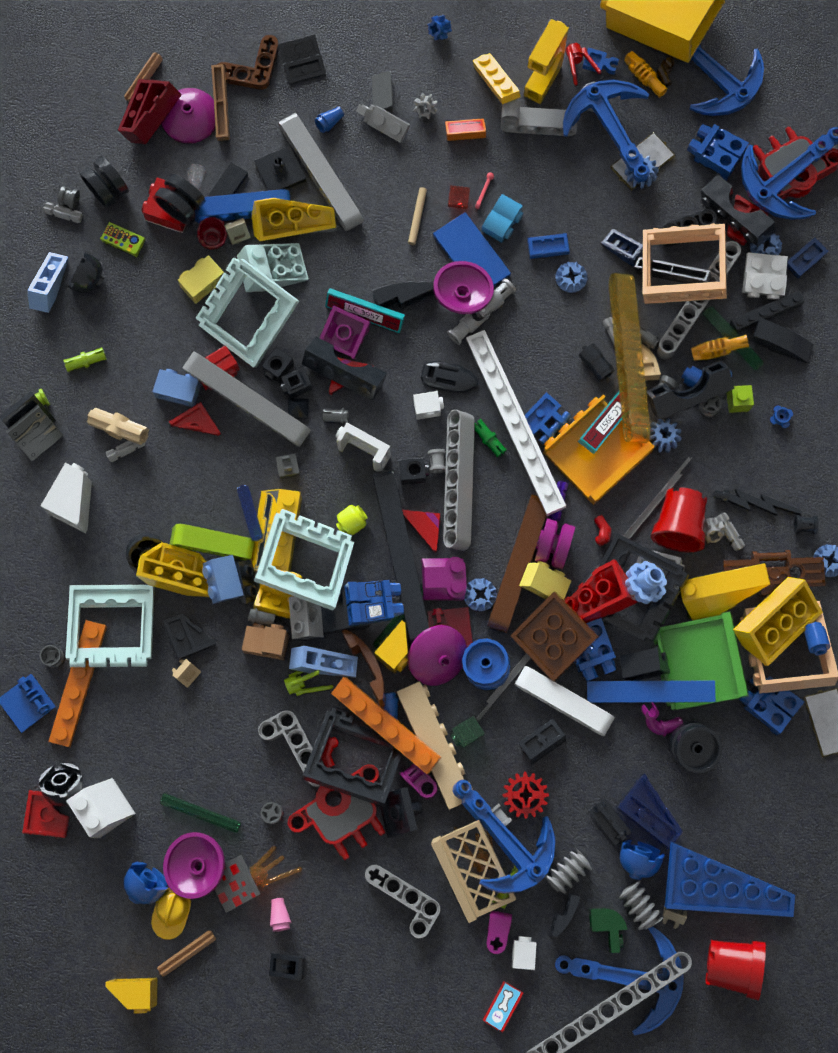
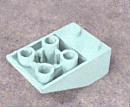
[237,243,308,292]

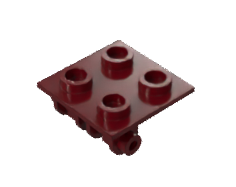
[427,607,473,647]

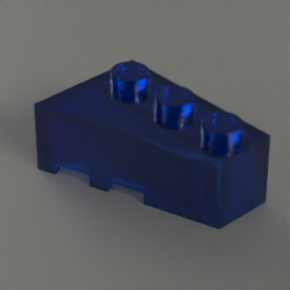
[616,773,683,849]

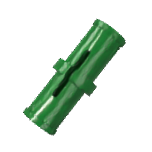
[474,419,507,458]

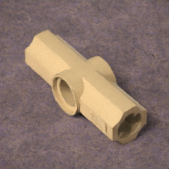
[87,408,149,445]

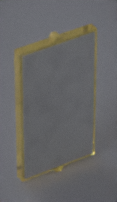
[610,132,675,191]
[803,688,838,757]

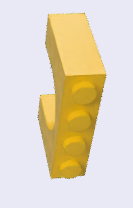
[524,19,569,104]

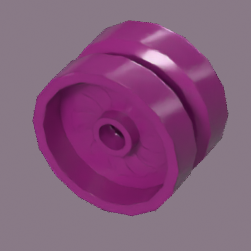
[534,518,575,570]

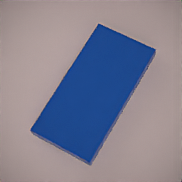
[433,212,511,286]

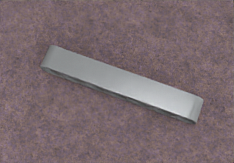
[278,113,364,232]
[657,241,741,359]
[182,351,311,447]
[443,410,474,551]

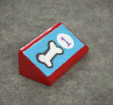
[483,981,523,1033]

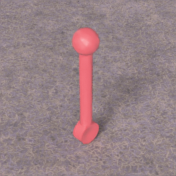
[475,173,494,209]

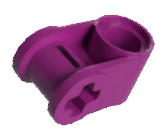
[399,763,437,800]
[486,910,512,954]

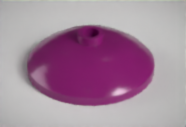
[161,88,216,143]
[433,261,494,314]
[408,625,467,686]
[163,832,225,899]

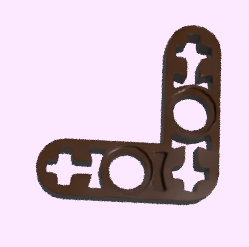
[217,35,279,90]

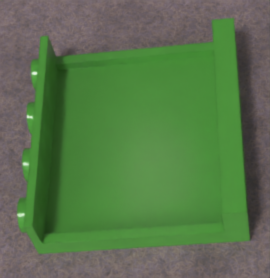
[654,612,749,711]

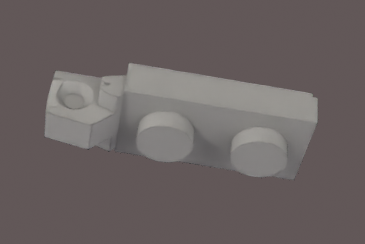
[356,104,410,143]

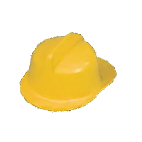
[151,888,191,940]

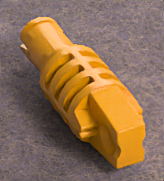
[624,51,668,98]
[691,335,749,360]

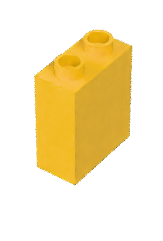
[600,0,725,63]

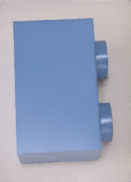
[153,369,201,407]
[202,555,243,604]

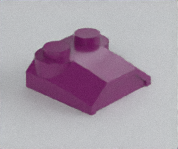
[320,306,371,359]
[421,557,467,601]

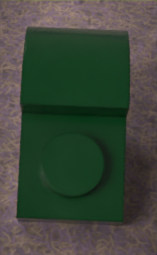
[589,908,627,953]

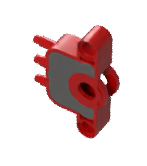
[753,127,838,207]
[288,764,385,860]

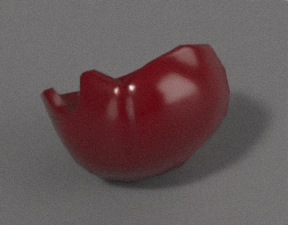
[197,217,227,250]

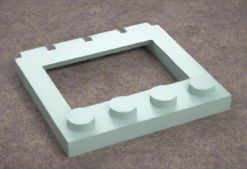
[196,258,299,368]
[254,509,354,610]
[66,585,155,667]

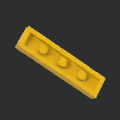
[472,53,520,104]

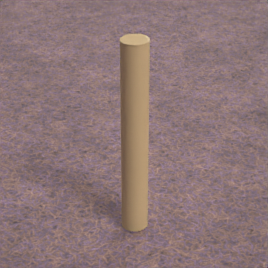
[408,188,427,245]

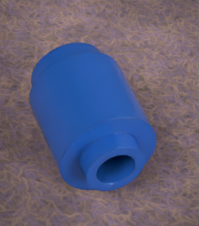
[681,366,702,388]
[804,622,831,655]

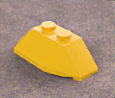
[136,542,209,597]

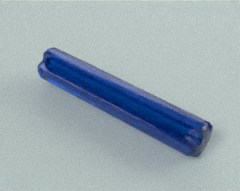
[237,485,263,541]

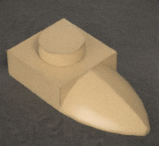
[635,344,661,381]

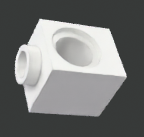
[413,391,444,420]
[512,936,536,970]

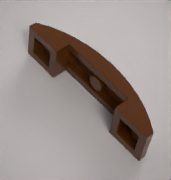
[342,629,386,708]

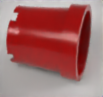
[651,488,707,552]
[705,940,766,1001]

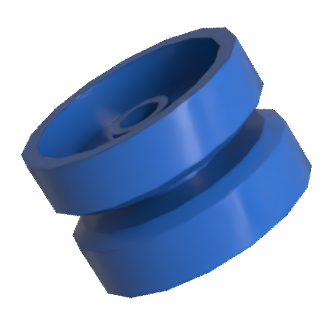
[462,638,511,690]

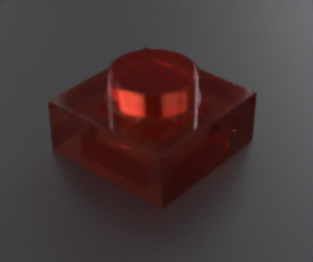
[448,185,470,209]

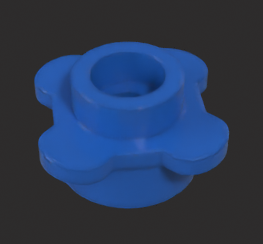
[770,406,793,428]

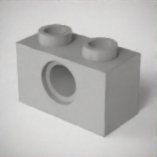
[289,596,324,640]

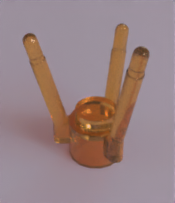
[454,827,493,872]
[250,846,302,888]

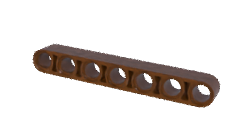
[487,494,546,633]

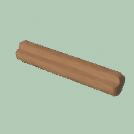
[124,53,162,102]
[157,930,216,976]

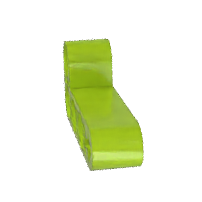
[169,524,255,561]

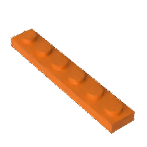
[48,620,107,747]
[331,677,442,774]

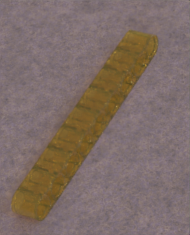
[609,273,650,443]

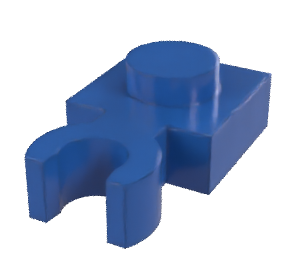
[582,48,619,74]

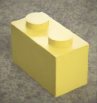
[178,255,224,304]
[519,561,571,600]

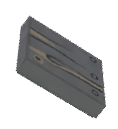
[6,405,64,461]

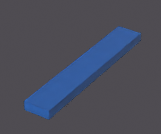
[587,680,716,703]

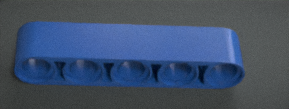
[194,189,291,223]

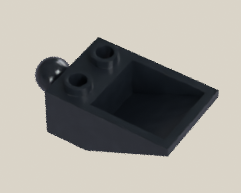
[321,586,370,635]

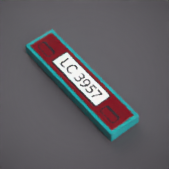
[325,288,405,333]
[578,385,639,454]

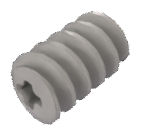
[544,847,592,894]
[619,880,664,930]

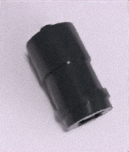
[579,343,615,382]

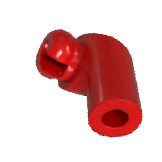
[594,515,612,546]
[321,737,339,768]

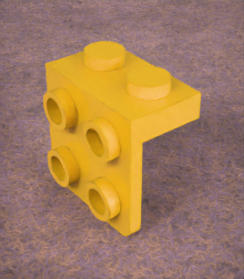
[253,569,303,619]

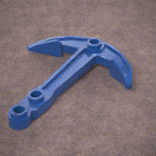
[690,44,764,116]
[563,80,650,182]
[741,127,838,220]
[452,780,555,894]
[555,927,684,1035]

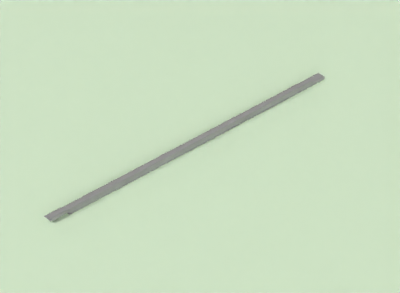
[476,456,692,721]

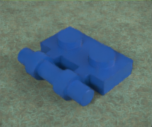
[524,392,572,445]

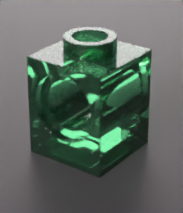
[450,716,485,749]

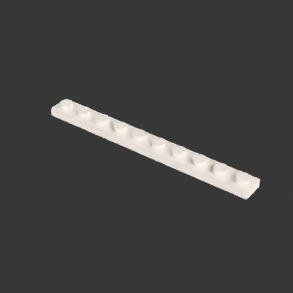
[466,330,566,516]

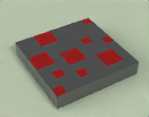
[215,855,260,913]

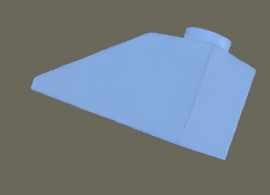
[28,252,68,313]
[289,646,358,678]

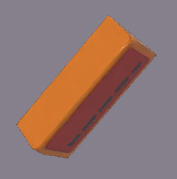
[445,119,486,141]

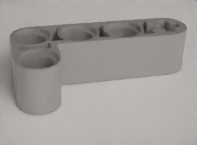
[500,99,577,136]
[258,711,320,787]
[365,865,440,938]

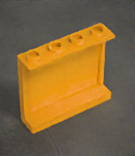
[543,394,655,505]

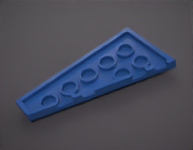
[665,842,795,917]

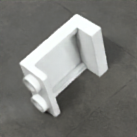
[336,423,391,472]

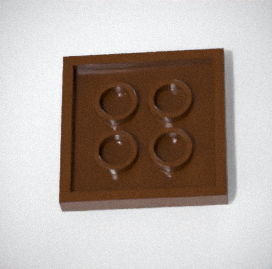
[511,592,599,682]

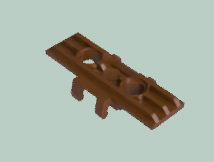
[723,550,825,597]

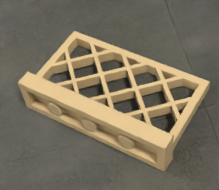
[431,820,516,923]

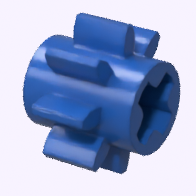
[427,15,452,40]

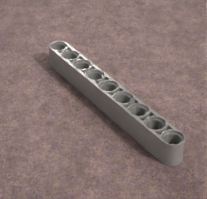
[526,952,692,1053]

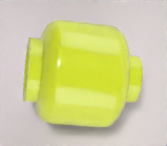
[336,505,368,536]

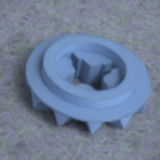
[750,233,782,255]
[556,261,587,293]
[813,544,838,577]
[464,578,497,611]

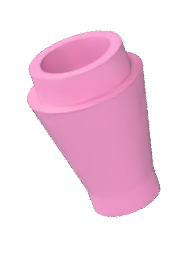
[270,898,291,932]

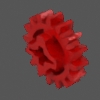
[502,772,549,819]

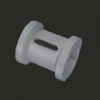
[428,449,446,473]
[491,803,512,826]

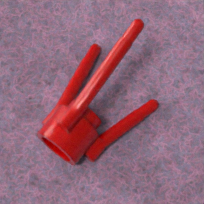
[566,43,601,86]

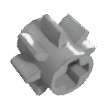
[413,93,438,119]
[704,517,725,543]

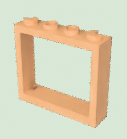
[643,223,727,304]
[740,601,838,694]

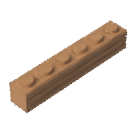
[211,64,230,141]

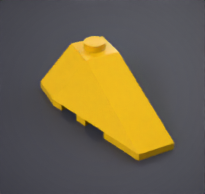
[252,198,336,241]
[680,563,770,621]

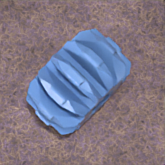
[624,153,659,189]
[647,418,681,453]

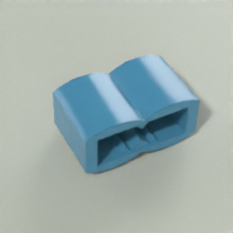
[482,194,524,243]

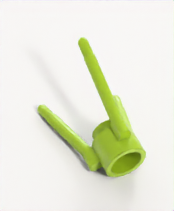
[284,670,333,696]

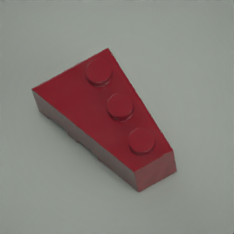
[118,79,182,144]

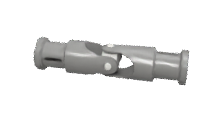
[447,279,517,345]

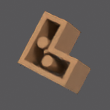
[242,624,290,660]

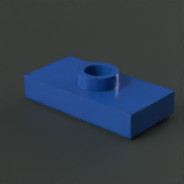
[527,233,570,259]

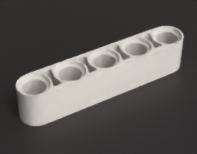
[514,666,615,736]

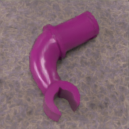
[641,702,683,737]

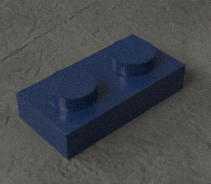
[787,238,829,279]

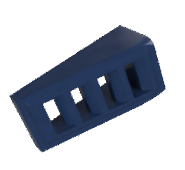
[601,229,643,268]

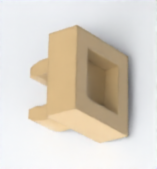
[172,659,201,688]

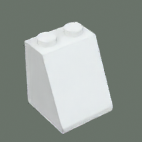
[41,463,92,533]
[66,778,136,838]

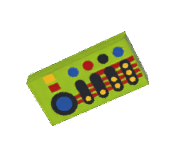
[100,222,146,257]

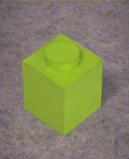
[727,385,754,413]

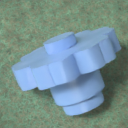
[625,561,667,604]

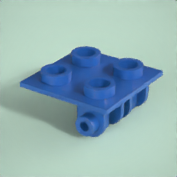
[0,674,56,733]

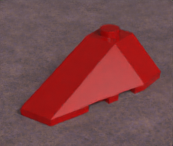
[564,559,638,623]

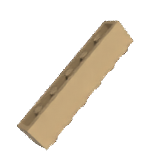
[397,681,473,810]

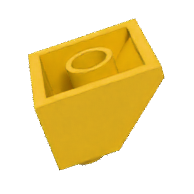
[374,621,408,674]
[106,978,157,1013]

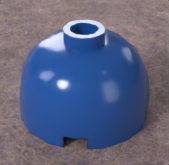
[619,840,665,880]
[123,862,168,904]

